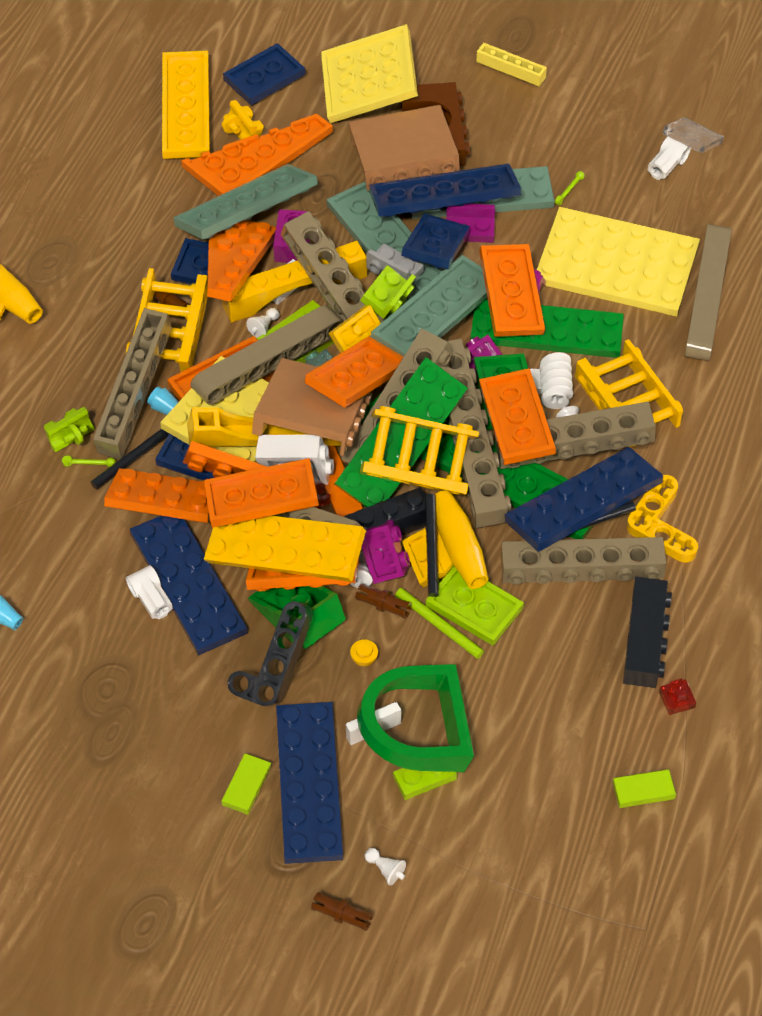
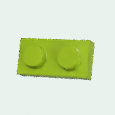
[393,768,457,800]

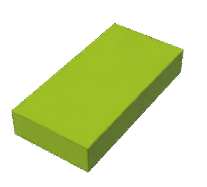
[222,754,271,815]
[612,769,676,808]

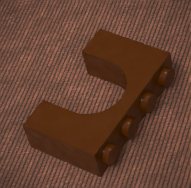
[400,82,470,166]

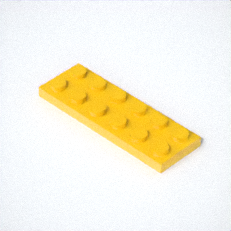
[162,51,210,159]
[204,516,366,582]

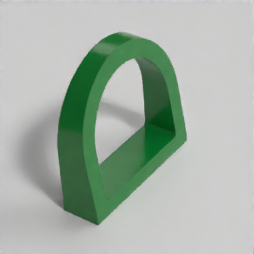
[357,664,474,773]

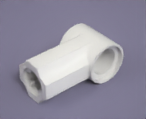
[648,136,691,180]
[125,565,173,619]

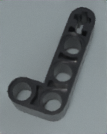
[227,601,313,706]

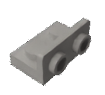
[366,244,424,284]

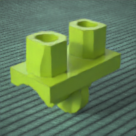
[44,407,95,452]

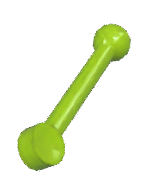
[555,171,585,206]
[62,455,116,467]

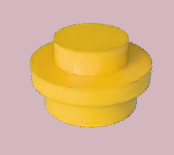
[350,639,378,666]

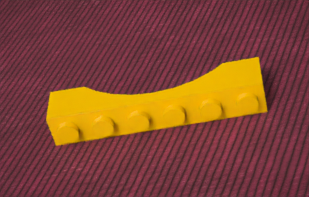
[222,241,367,323]
[187,407,342,446]

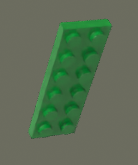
[470,299,624,358]
[334,357,468,507]

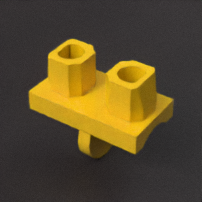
[221,100,264,140]

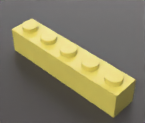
[476,43,547,87]

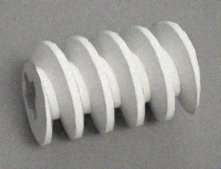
[540,352,573,409]

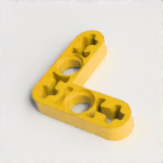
[627,475,698,563]

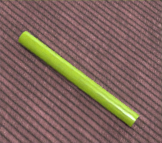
[395,587,484,659]

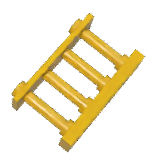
[126,268,208,372]
[575,339,683,448]
[359,406,479,496]

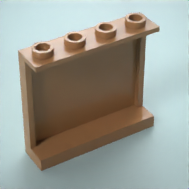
[349,105,460,191]
[252,358,373,456]

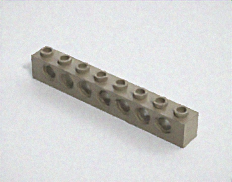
[442,339,511,528]

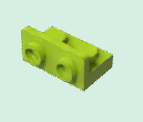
[360,265,416,319]

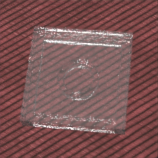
[663,117,724,153]

